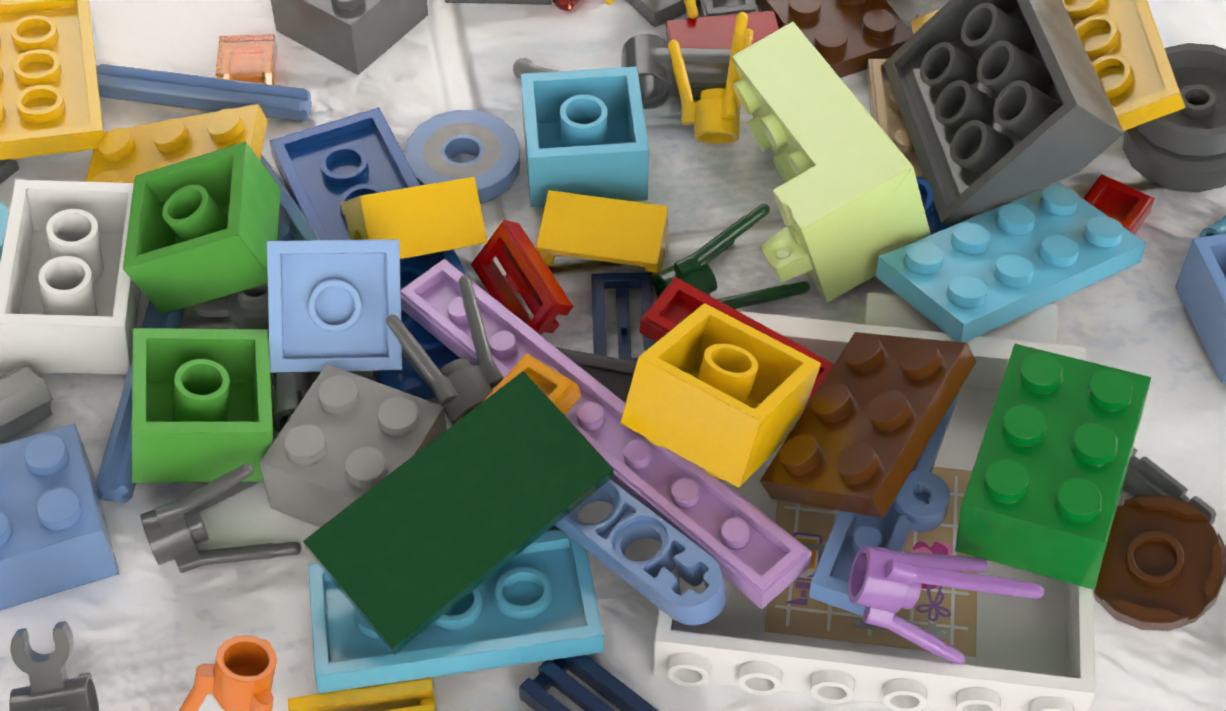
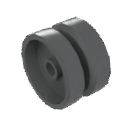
[1123,43,1226,192]

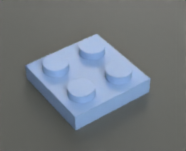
[267,239,402,373]

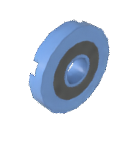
[405,110,521,204]

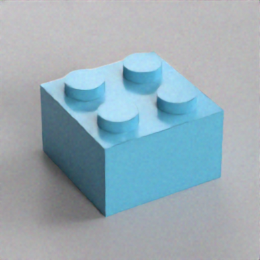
[521,66,649,208]

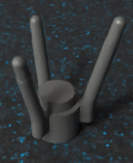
[386,275,504,425]
[140,463,301,573]

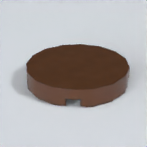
[1093,495,1226,631]

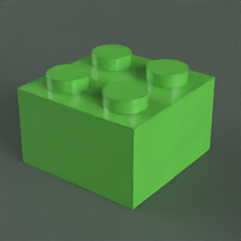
[123,141,281,314]
[132,328,273,483]

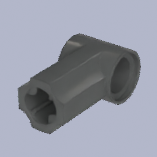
[621,34,731,110]

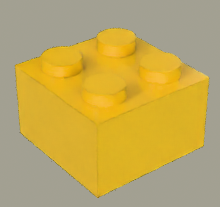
[620,303,821,488]

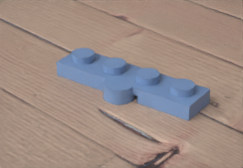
[808,390,960,616]

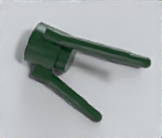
[653,204,810,309]

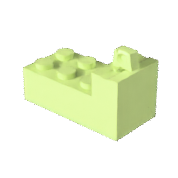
[732,22,931,303]

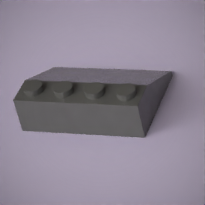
[883,0,1125,227]

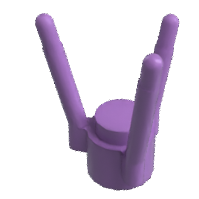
[848,546,1044,664]

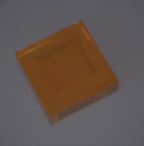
[215,34,278,85]

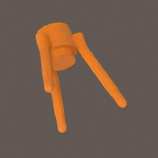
[179,635,277,711]

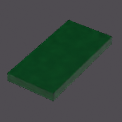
[303,371,614,654]

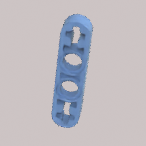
[555,480,727,626]

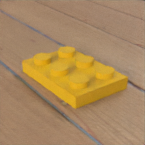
[85,104,268,183]

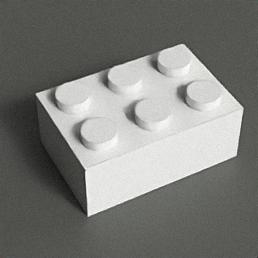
[0,179,141,375]

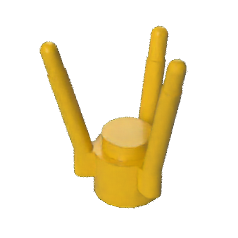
[668,12,754,144]

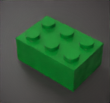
[955,343,1152,590]

